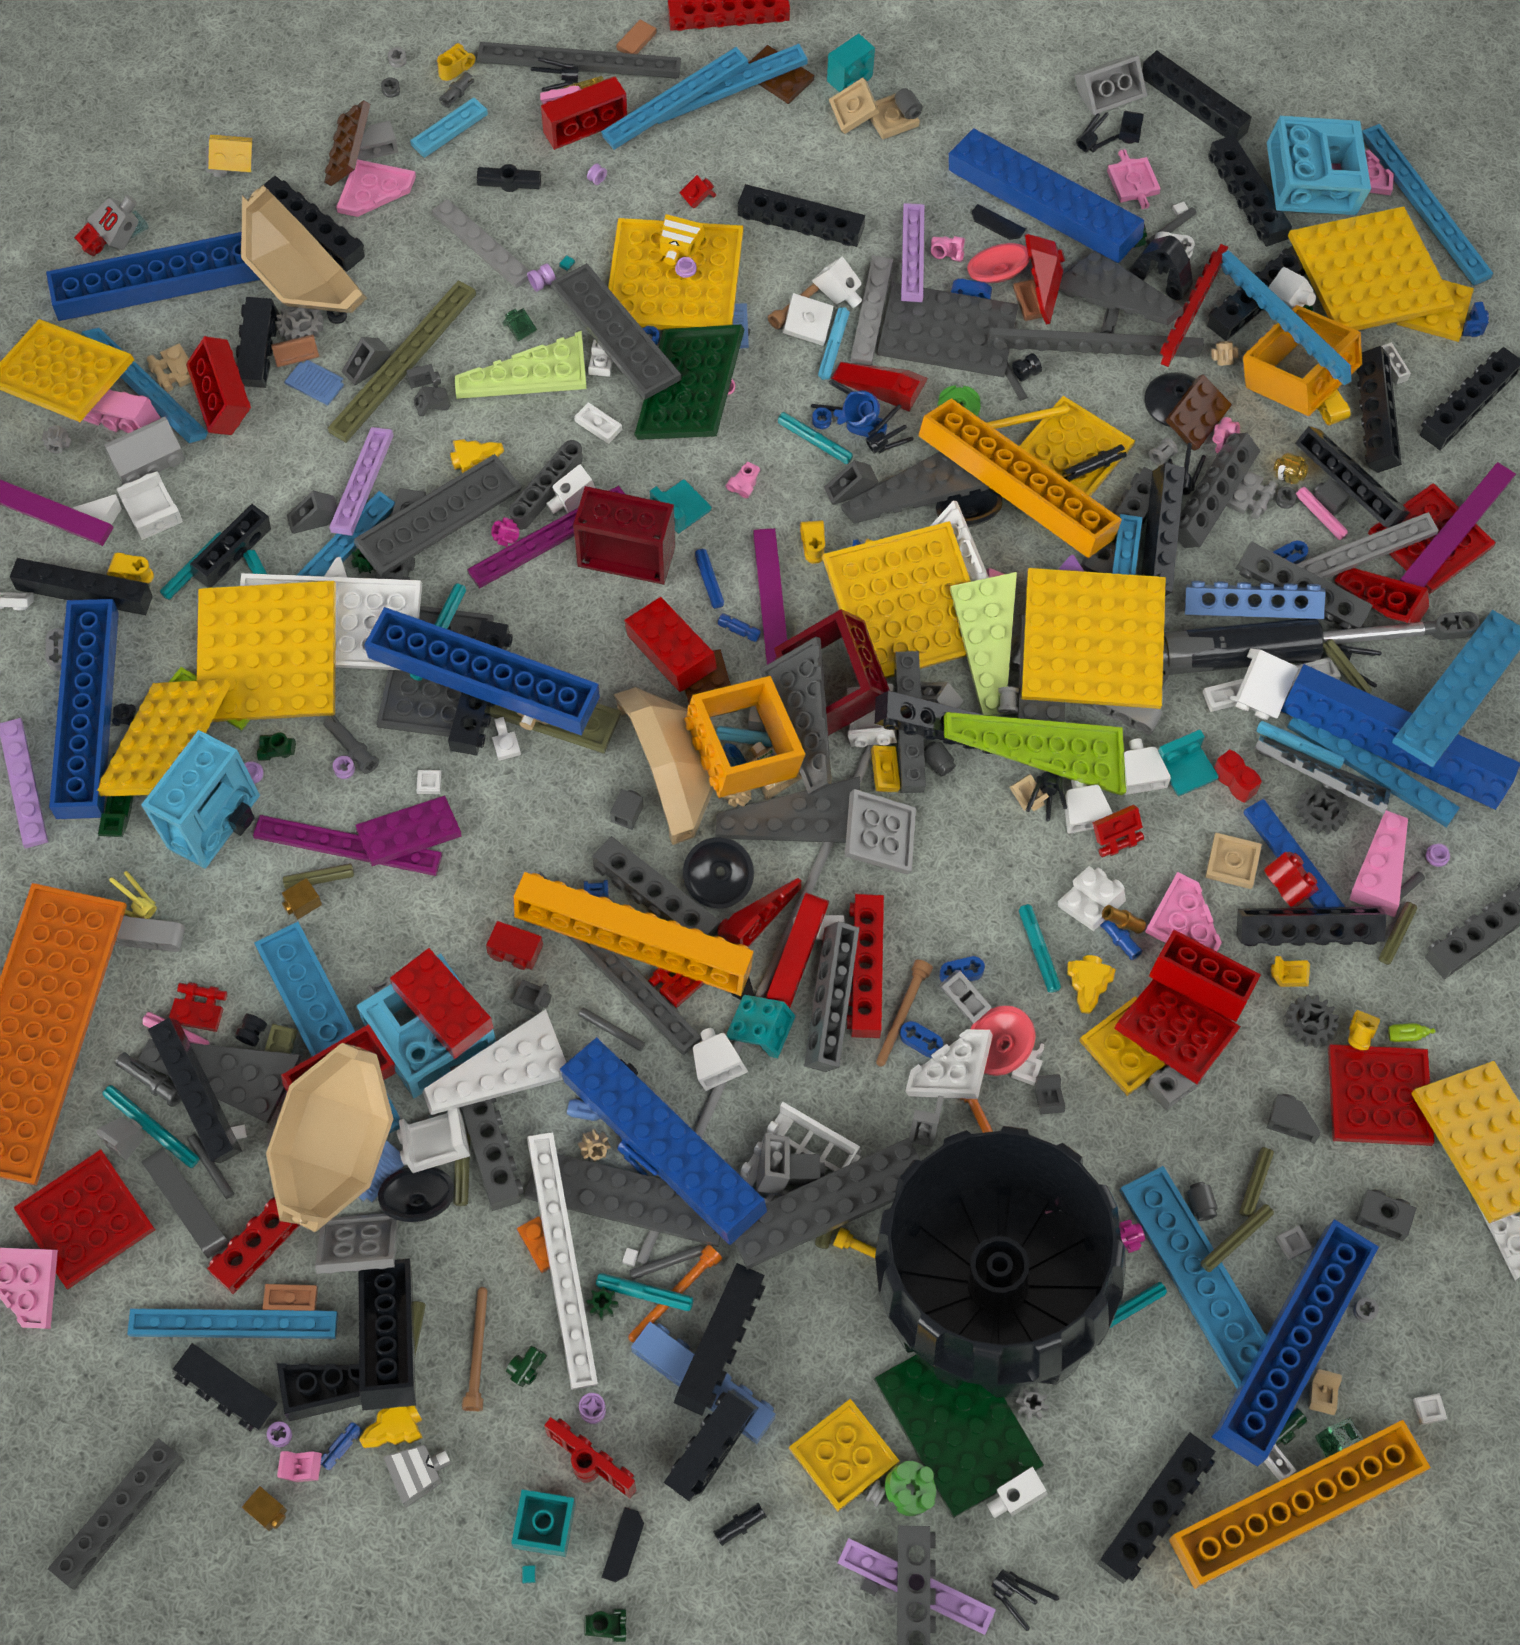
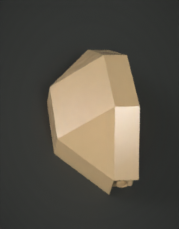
[241,185,367,313]
[614,687,714,845]
[266,1043,393,1232]

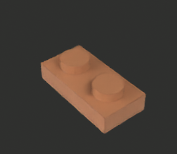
[263,1284,318,1311]

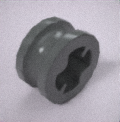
[381,77,400,98]
[1275,487,1297,509]

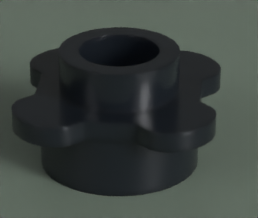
[112,703,136,726]

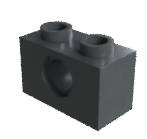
[1354,1189,1417,1242]

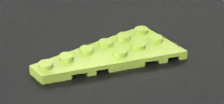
[455,331,587,399]
[950,572,1017,716]

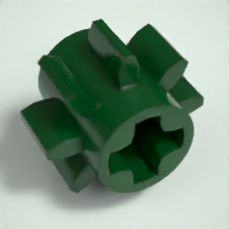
[351,549,374,574]
[586,1286,619,1321]

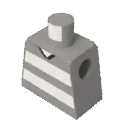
[383,1445,451,1508]

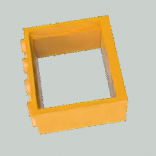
[1243,305,1362,416]
[684,676,806,798]

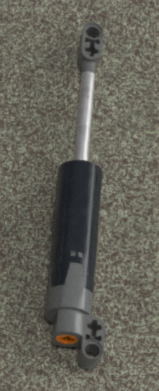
[1162,611,1479,686]

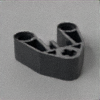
[1129,235,1193,301]

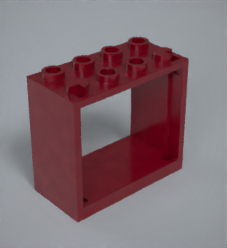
[573,486,675,585]
[774,609,890,736]

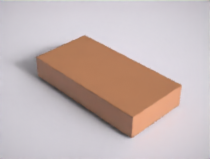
[616,19,657,54]
[1013,279,1043,321]
[271,334,319,367]

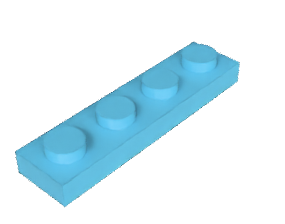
[410,98,488,158]

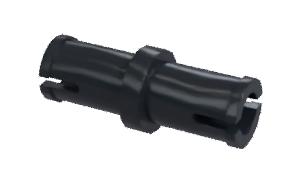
[713,1503,767,1546]

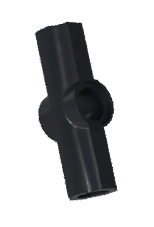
[477,164,541,192]

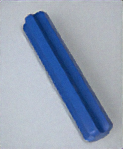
[695,548,724,609]

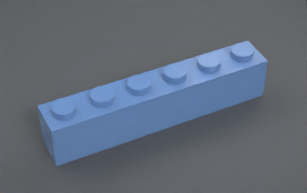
[631,1322,776,1444]

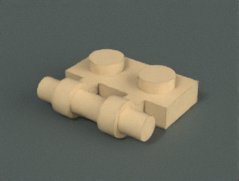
[147,343,192,392]

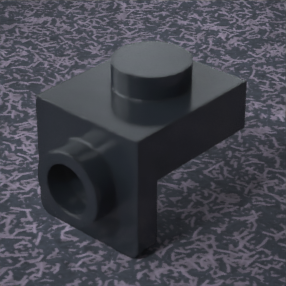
[1119,111,1144,144]
[228,802,255,836]

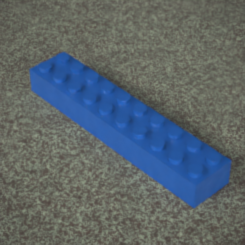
[949,128,1144,263]
[46,232,261,321]
[49,599,119,819]
[364,607,600,735]
[1281,664,1520,810]
[560,1037,767,1245]
[1212,1219,1379,1467]

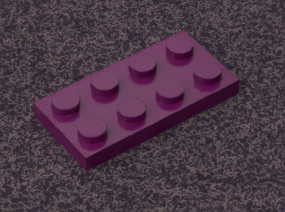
[355,795,462,867]

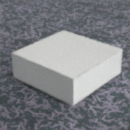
[416,770,442,794]
[1413,1393,1447,1425]

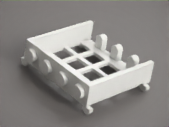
[740,1102,862,1203]

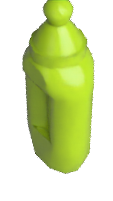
[1388,1023,1436,1042]

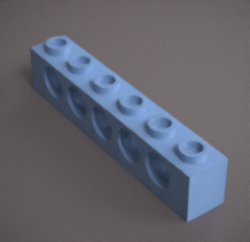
[1185,581,1325,619]

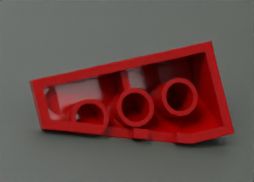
[1025,234,1065,325]
[831,362,928,412]
[1334,568,1429,623]
[717,878,802,947]

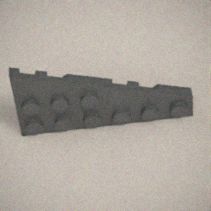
[841,452,989,524]

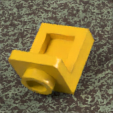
[1271,956,1310,987]

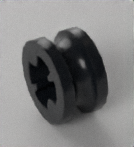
[327,311,347,324]

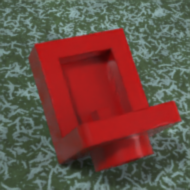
[679,175,717,208]
[74,222,107,257]

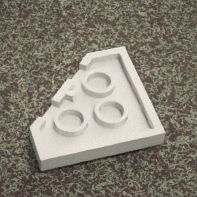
[906,1029,993,1099]

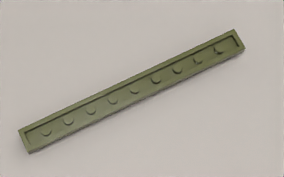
[328,280,476,443]

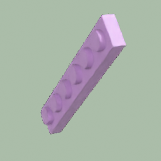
[901,203,924,302]
[330,427,394,536]
[0,718,48,849]
[838,1538,996,1635]

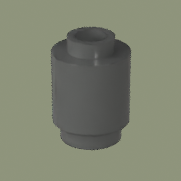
[894,88,923,119]
[924,741,956,776]
[1186,1182,1218,1221]

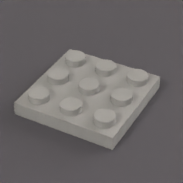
[845,789,916,875]
[315,1213,399,1274]

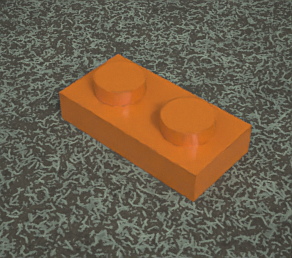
[517,1216,550,1273]

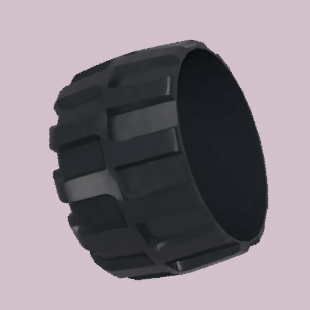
[875,1126,1126,1398]

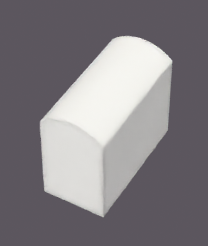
[1172,202,1188,216]
[231,1125,247,1139]
[622,1248,639,1267]

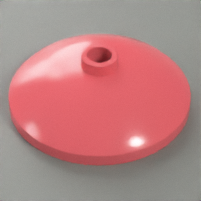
[967,243,1030,283]
[970,1006,1035,1076]

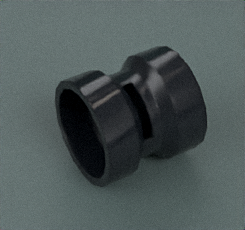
[1012,353,1042,382]
[234,1013,267,1047]

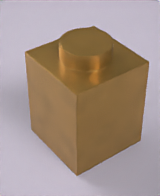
[282,878,322,920]
[242,1486,287,1531]

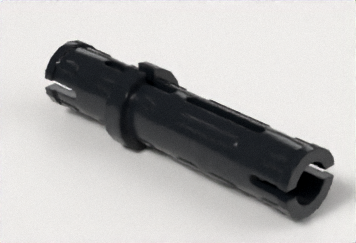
[1062,444,1127,482]

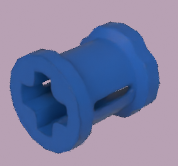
[584,880,609,898]

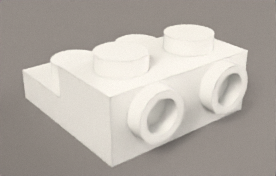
[1058,866,1126,931]

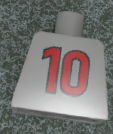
[87,195,139,250]

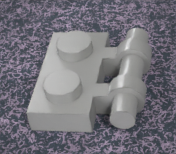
[1226,471,1277,519]

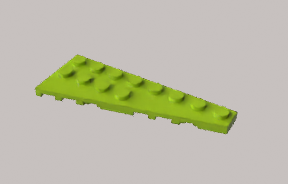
[944,712,1126,795]

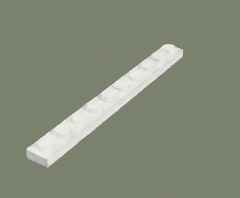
[527,1132,598,1390]

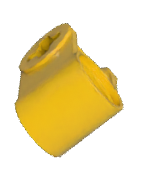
[437,43,476,81]
[1317,389,1351,426]
[800,520,825,564]
[107,553,154,584]
[1348,1010,1380,1050]

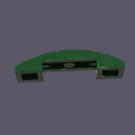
[98,753,134,837]

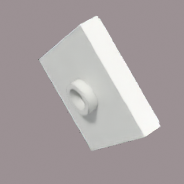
[783,293,834,346]

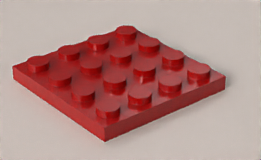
[1368,483,1496,594]
[1114,979,1241,1084]
[1328,1044,1434,1146]
[13,1149,155,1290]

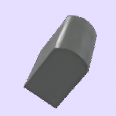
[860,1577,880,1597]

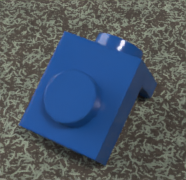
[1462,302,1489,337]

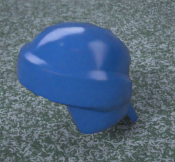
[834,391,880,428]

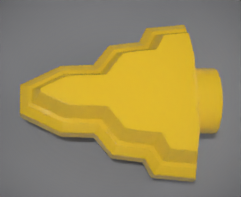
[450,439,504,473]
[1067,955,1116,1014]
[359,1406,423,1448]

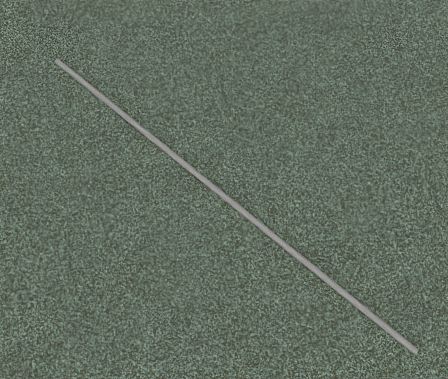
[636,685,895,1265]

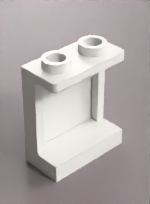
[117,471,183,540]
[1230,648,1299,720]
[847,684,897,747]
[397,1108,470,1173]

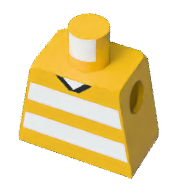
[660,214,705,266]

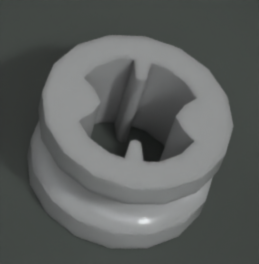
[388,47,407,68]
[1353,1297,1379,1323]
[866,1480,886,1507]

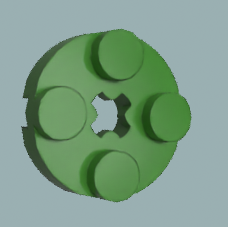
[937,385,981,417]
[885,1461,936,1516]

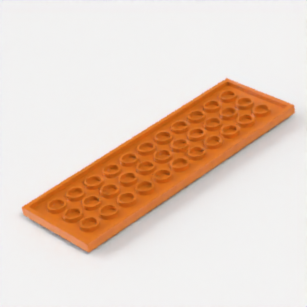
[0,883,127,1186]

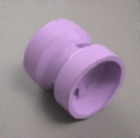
[527,263,556,292]
[579,1393,606,1424]

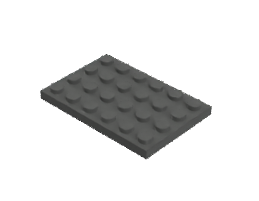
[877,282,1018,378]
[376,606,494,737]

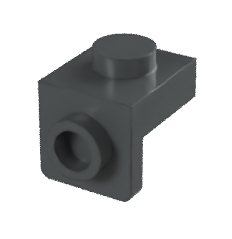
[406,364,441,389]
[414,386,451,417]
[513,980,552,1014]
[1035,1074,1065,1115]

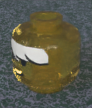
[1274,453,1309,484]

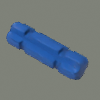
[718,613,761,642]
[321,1422,362,1470]

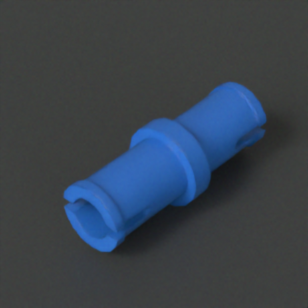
[1100,920,1143,960]

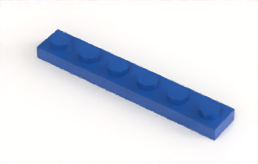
[1243,799,1345,908]

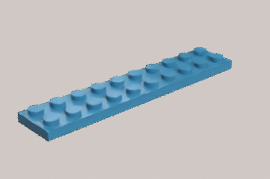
[1392,610,1520,767]
[254,922,401,1134]
[1119,1166,1266,1389]

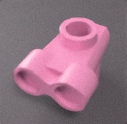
[931,236,965,262]
[1212,417,1240,453]
[725,462,760,498]

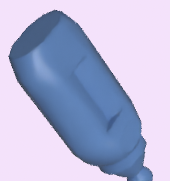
[567,1099,601,1121]

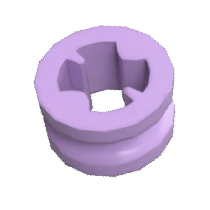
[587,163,607,185]
[333,756,355,779]
[267,1421,292,1447]

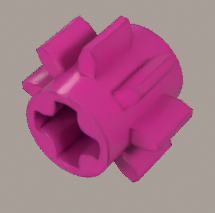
[491,517,519,547]
[1119,1219,1145,1253]

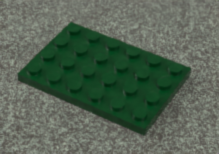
[634,324,745,440]
[874,1354,1044,1518]

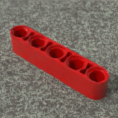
[766,893,829,1008]

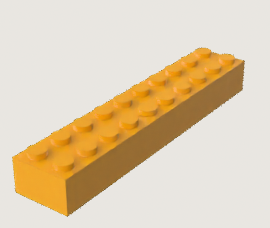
[918,398,1122,558]
[514,872,754,996]
[1169,1420,1431,1589]

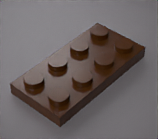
[324,100,371,186]

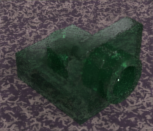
[502,308,537,342]
[1315,1417,1363,1457]

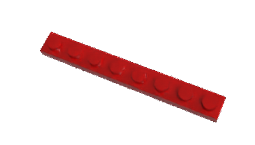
[1160,244,1228,367]

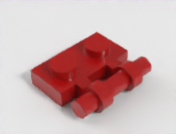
[1092,804,1144,858]
[648,968,704,1008]
[169,982,228,1032]

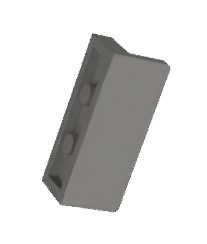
[909,1095,944,1147]

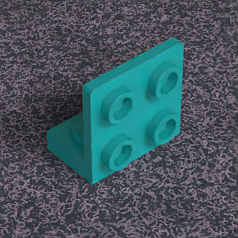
[649,479,712,534]
[1158,729,1219,796]
[726,995,796,1058]

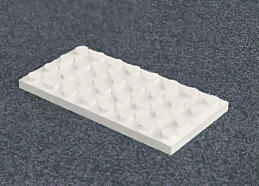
[240,573,423,670]

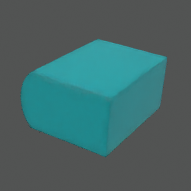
[559,255,575,271]
[522,1565,536,1584]

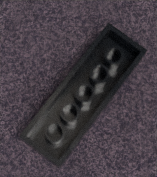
[358,1258,416,1411]

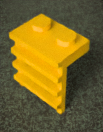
[208,134,252,172]

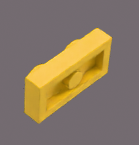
[871,745,901,792]

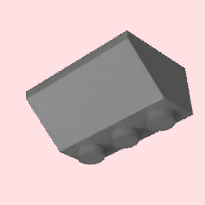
[1074,55,1148,115]
[104,417,185,485]

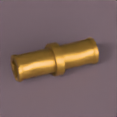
[1102,905,1146,934]

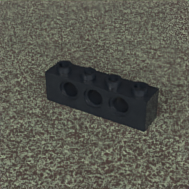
[190,504,271,588]

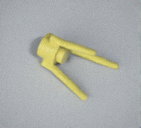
[109,871,157,919]

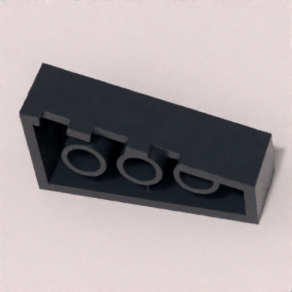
[236,297,280,388]
[172,1343,278,1432]
[276,1363,361,1421]
[663,1389,759,1502]

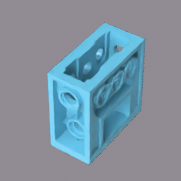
[1267,116,1371,215]
[141,730,260,869]
[356,953,496,1099]

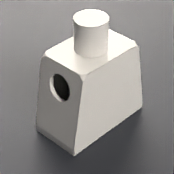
[812,256,862,308]
[1268,267,1316,309]
[546,464,595,514]
[1124,738,1171,795]
[1065,780,1113,834]
[693,1028,748,1091]
[986,1467,1048,1518]

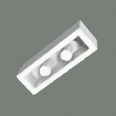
[1382,342,1411,385]
[1264,1444,1296,1481]

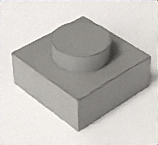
[1276,1226,1312,1261]

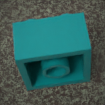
[827,33,875,92]
[511,1489,576,1557]

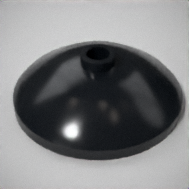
[1144,372,1196,427]
[936,488,1003,527]
[683,837,754,909]
[378,1167,455,1222]

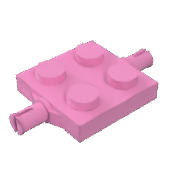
[1107,149,1161,209]

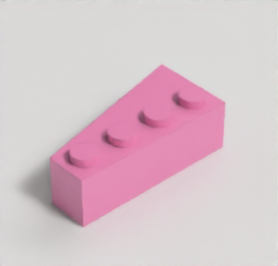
[83,389,161,433]
[1349,810,1408,917]

